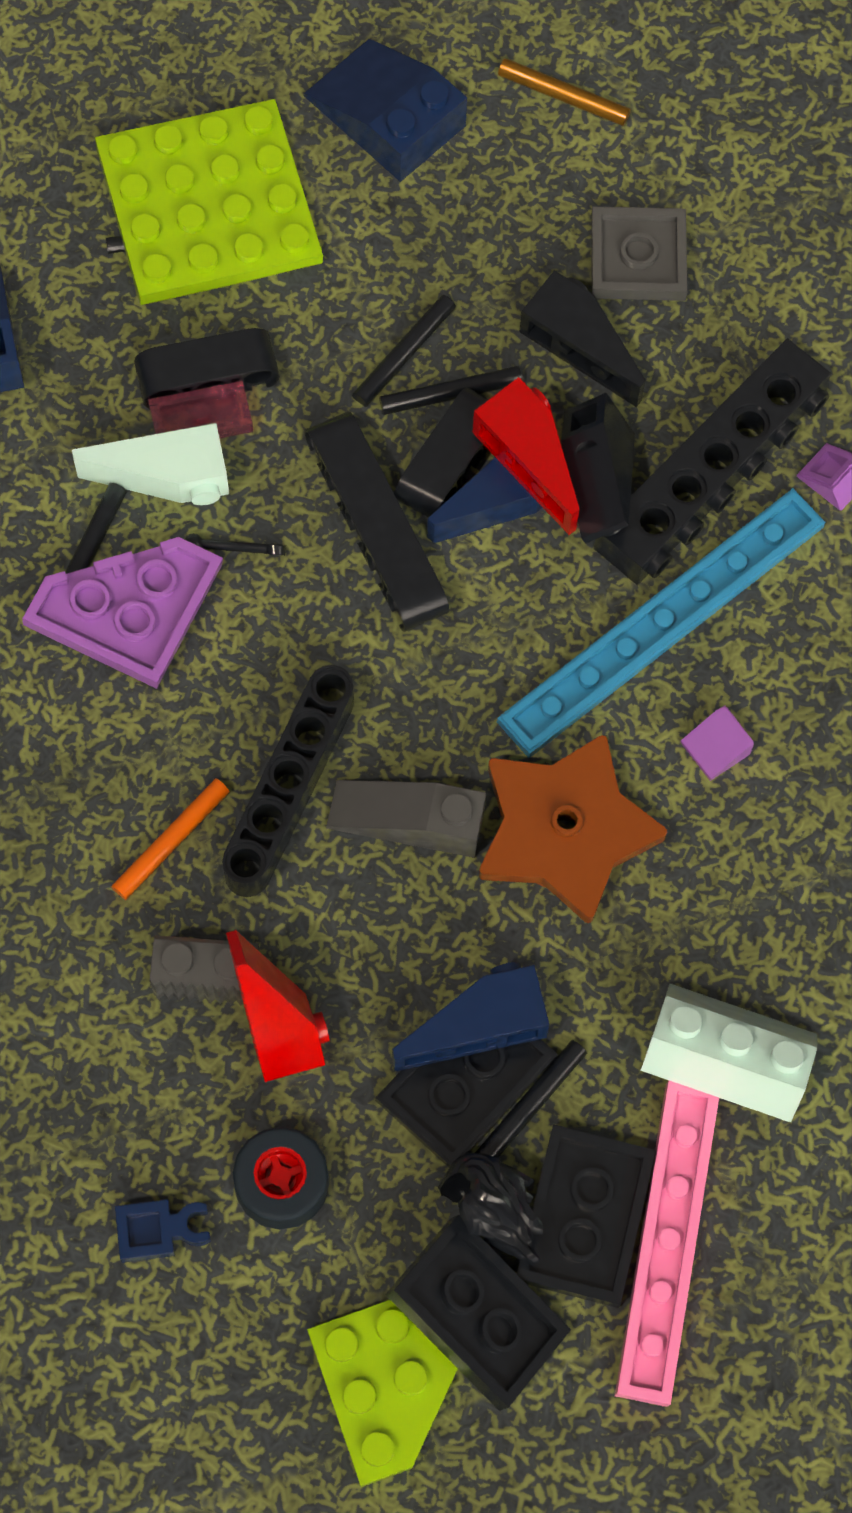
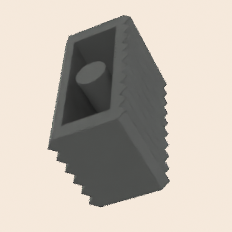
[150,935,260,1006]

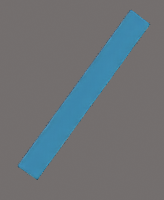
[497,488,826,758]

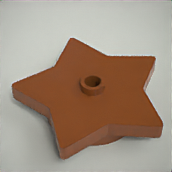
[479,735,667,923]

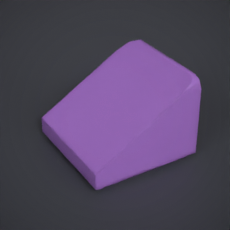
[797,443,852,511]
[681,705,754,781]

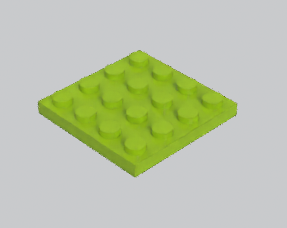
[95,99,323,305]

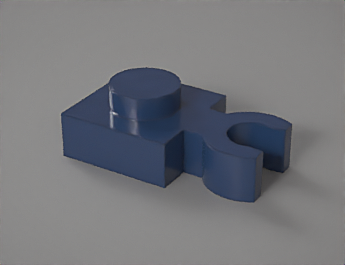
[115,1199,211,1263]

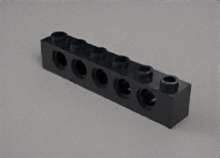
[594,338,831,586]

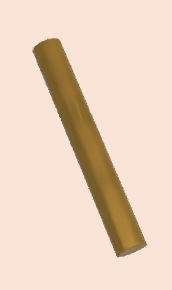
[498,58,631,126]

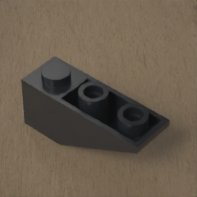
[561,393,635,544]

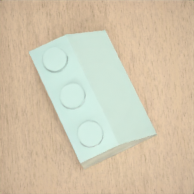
[641,984,817,1122]

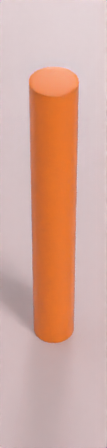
[111,778,230,900]

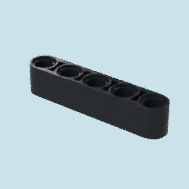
[304,411,450,632]
[222,665,354,897]

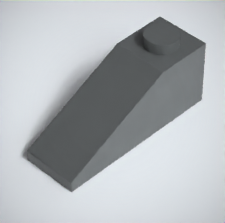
[326,780,486,858]

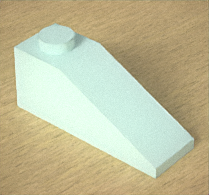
[72,423,229,505]

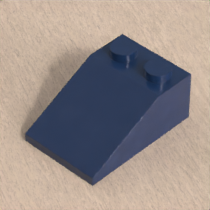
[304,39,467,182]

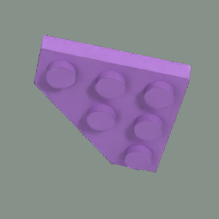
[22,537,223,689]

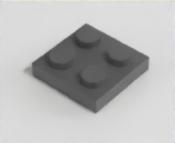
[591,206,687,301]

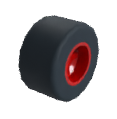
[232,1127,329,1230]

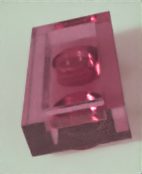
[148,381,253,439]

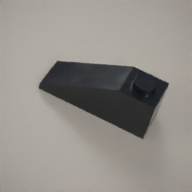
[520,270,646,407]

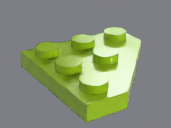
[307,1300,458,1487]

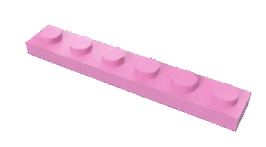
[615,1080,719,1407]

